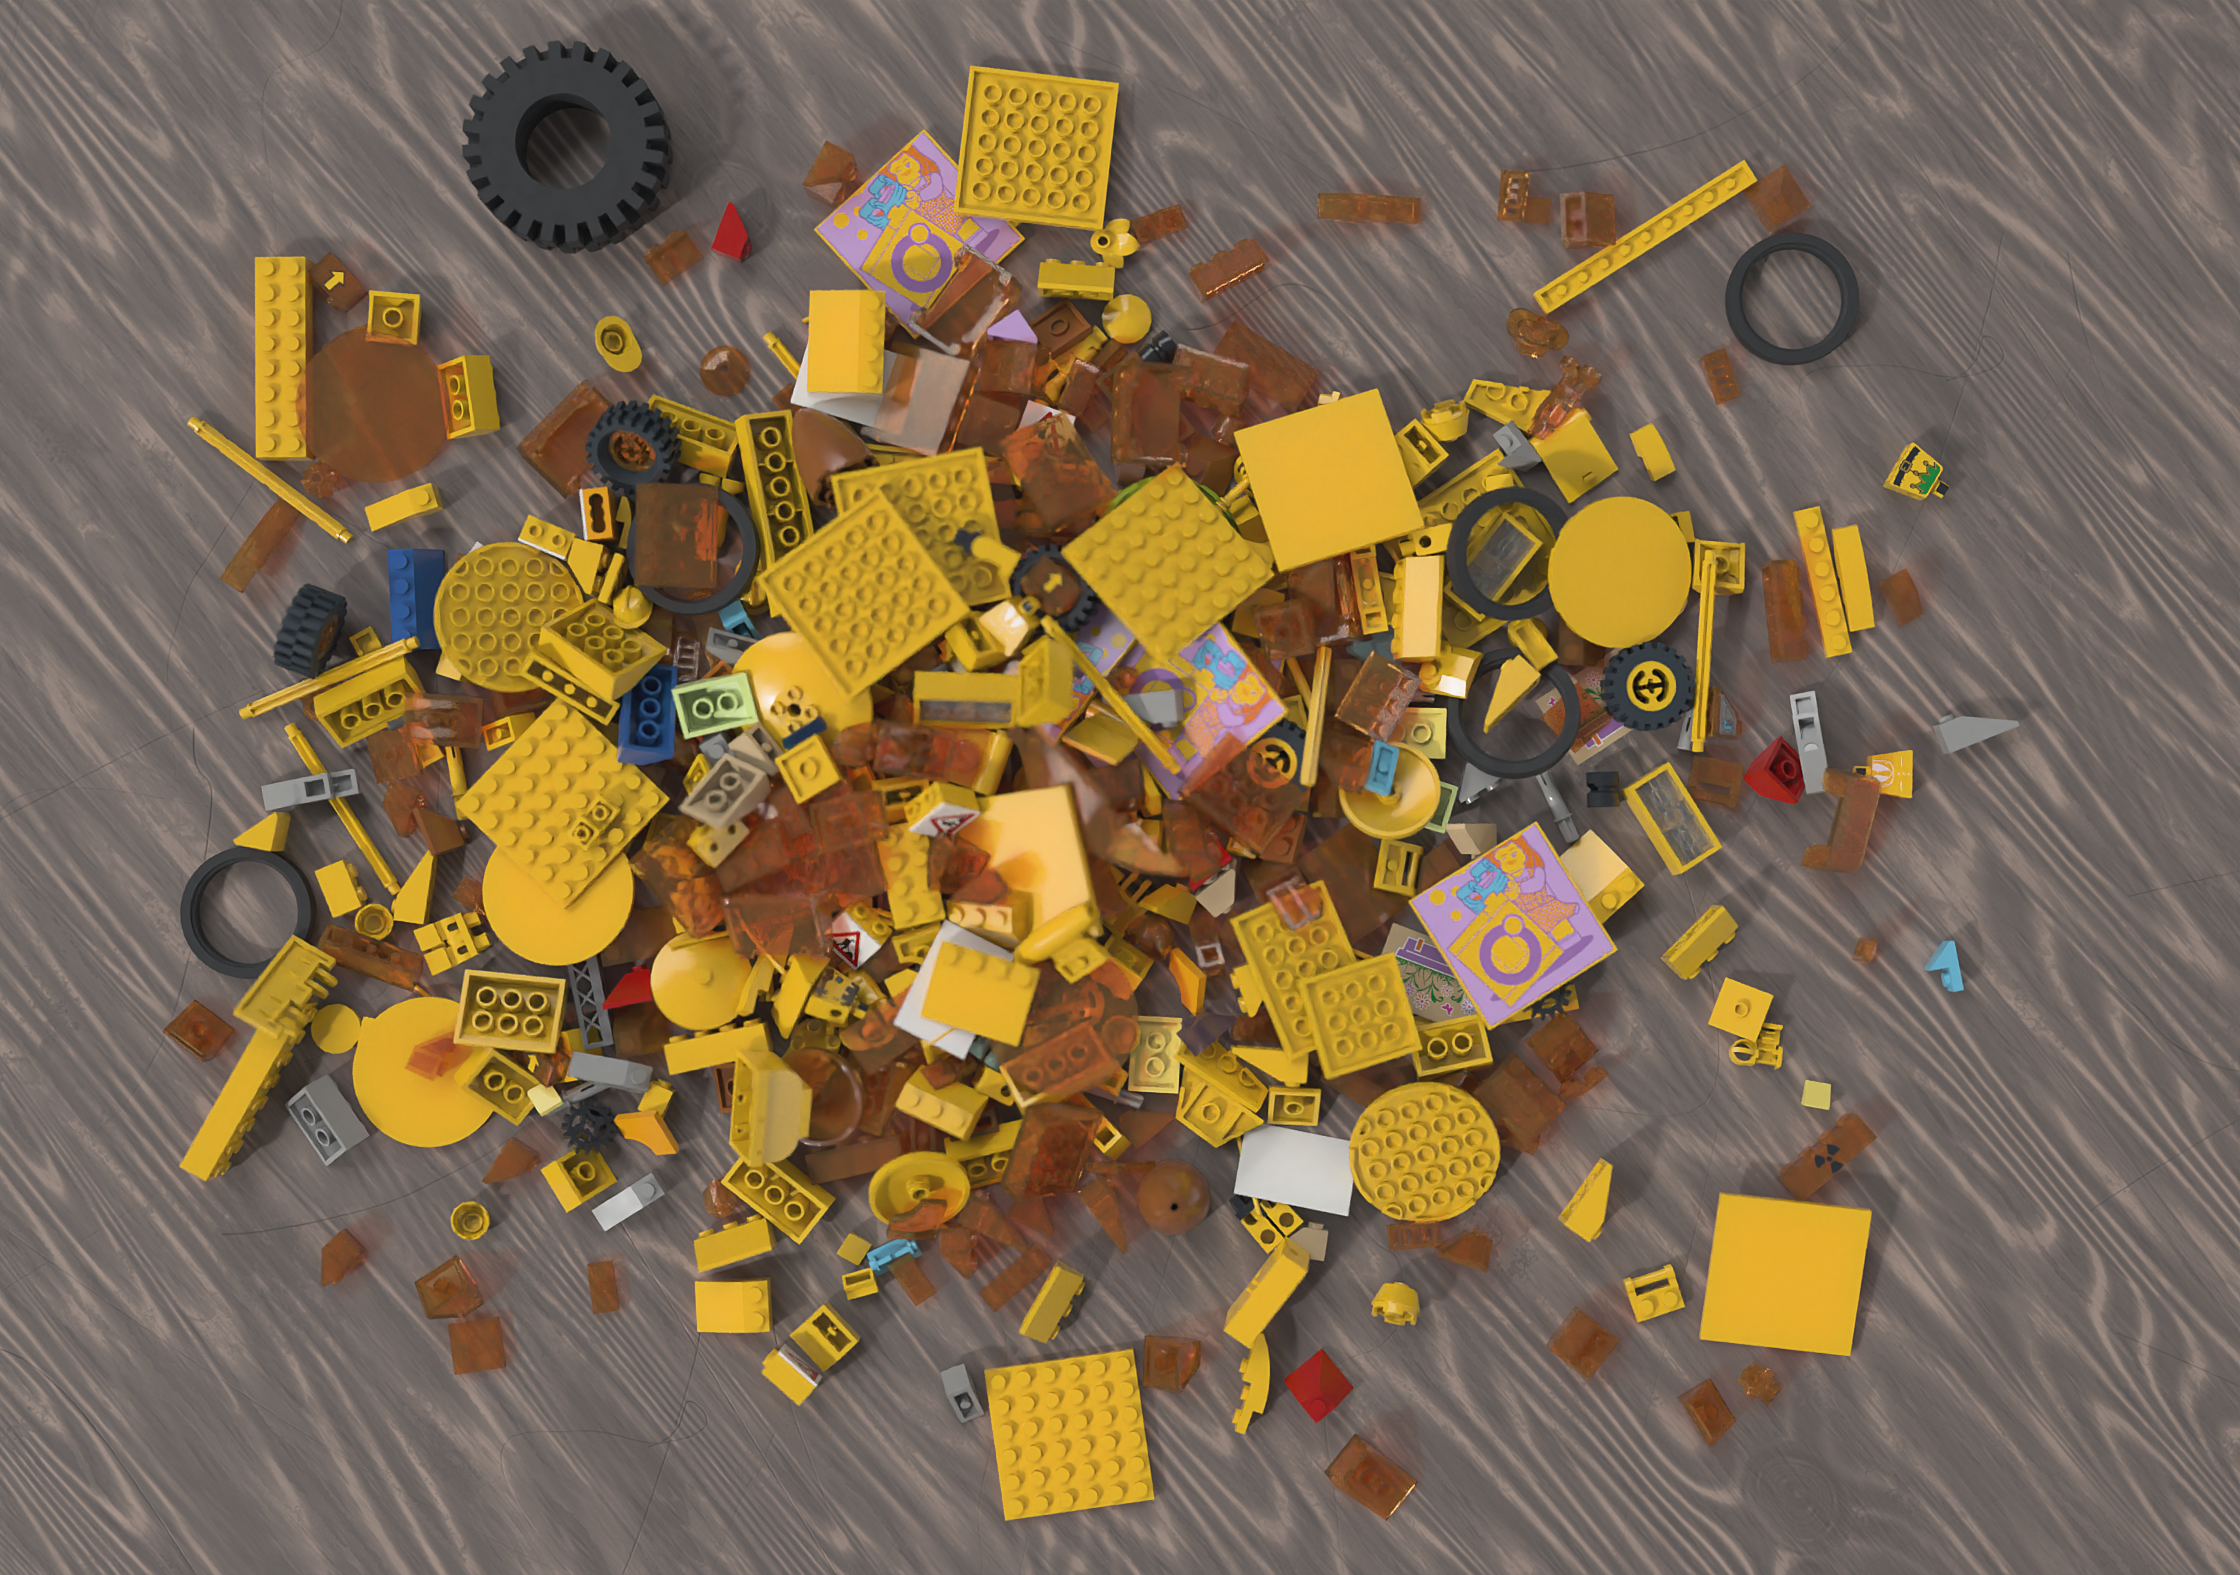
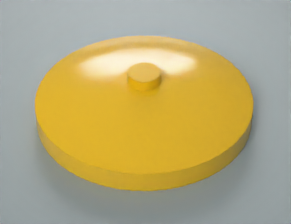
[1339,741,1441,839]
[651,930,752,1031]
[868,1152,970,1230]

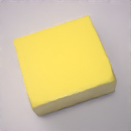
[527,1080,563,1117]
[1801,1080,1831,1110]

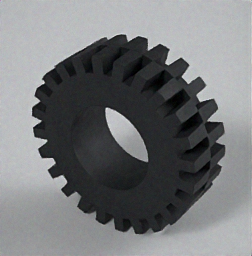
[462,41,673,254]

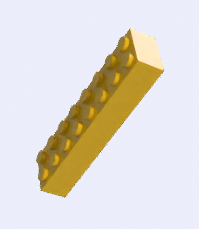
[255,257,314,461]
[734,409,814,618]
[179,997,319,1181]

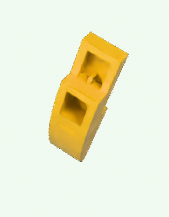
[1232,1330,1270,1434]

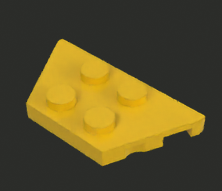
[1176,1066,1264,1148]

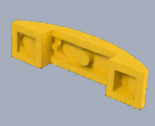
[1349,544,1389,635]

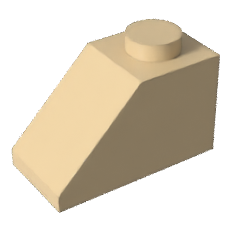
[728,722,784,775]
[1445,824,1497,859]
[1195,857,1237,918]
[1273,1221,1329,1261]

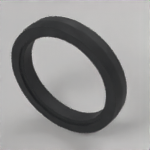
[1725,233,1859,366]
[626,482,760,616]
[1446,487,1569,621]
[1447,648,1581,779]
[180,846,316,979]

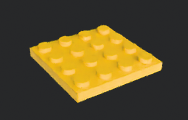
[1297,952,1422,1079]

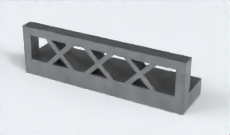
[567,953,618,1050]

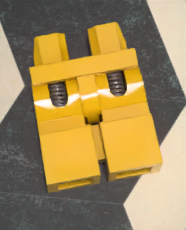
[414,911,493,976]

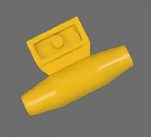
[1013,902,1110,984]

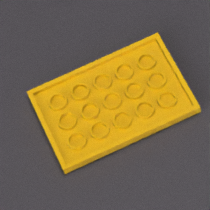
[1229,880,1357,1060]

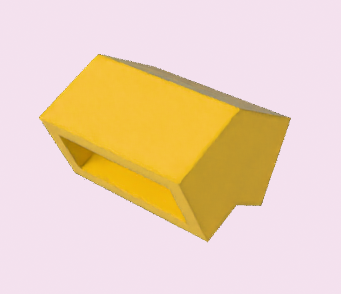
[1669,511,1695,544]
[842,1268,879,1300]

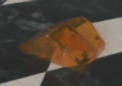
[1267,877,1323,932]

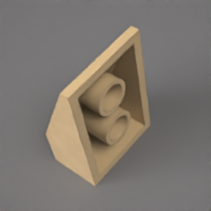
[680,753,771,830]

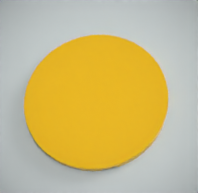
[1548,496,1691,648]
[434,542,584,693]
[482,846,635,966]
[353,996,494,1147]
[1349,1082,1500,1223]

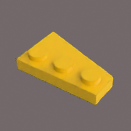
[1463,379,1551,437]

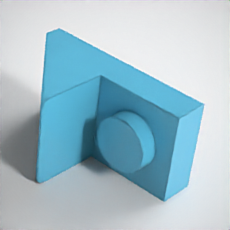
[1924,940,1964,992]

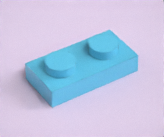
[1363,740,1400,796]

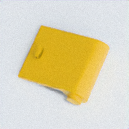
[1528,407,1618,504]
[1062,697,1151,765]
[923,727,1015,796]

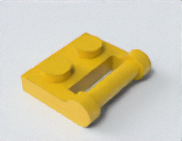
[1373,839,1424,897]
[1623,1264,1685,1322]

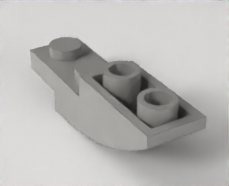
[1789,691,1832,795]
[261,768,361,811]

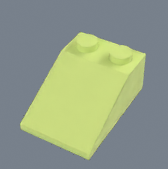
[672,672,759,739]

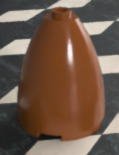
[792,407,880,509]
[1136,1159,1211,1236]

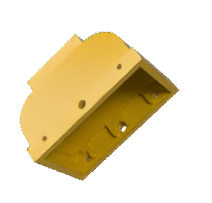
[729,1048,812,1168]

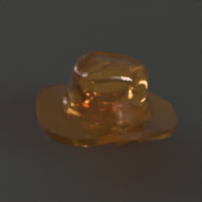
[1506,308,1569,358]

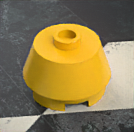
[1420,399,1469,443]
[1371,1282,1420,1326]

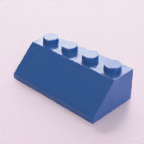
[388,549,445,651]
[617,663,678,765]

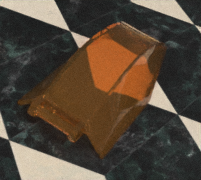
[1006,725,1189,877]

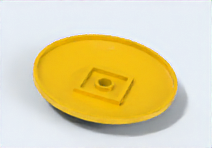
[731,631,873,774]

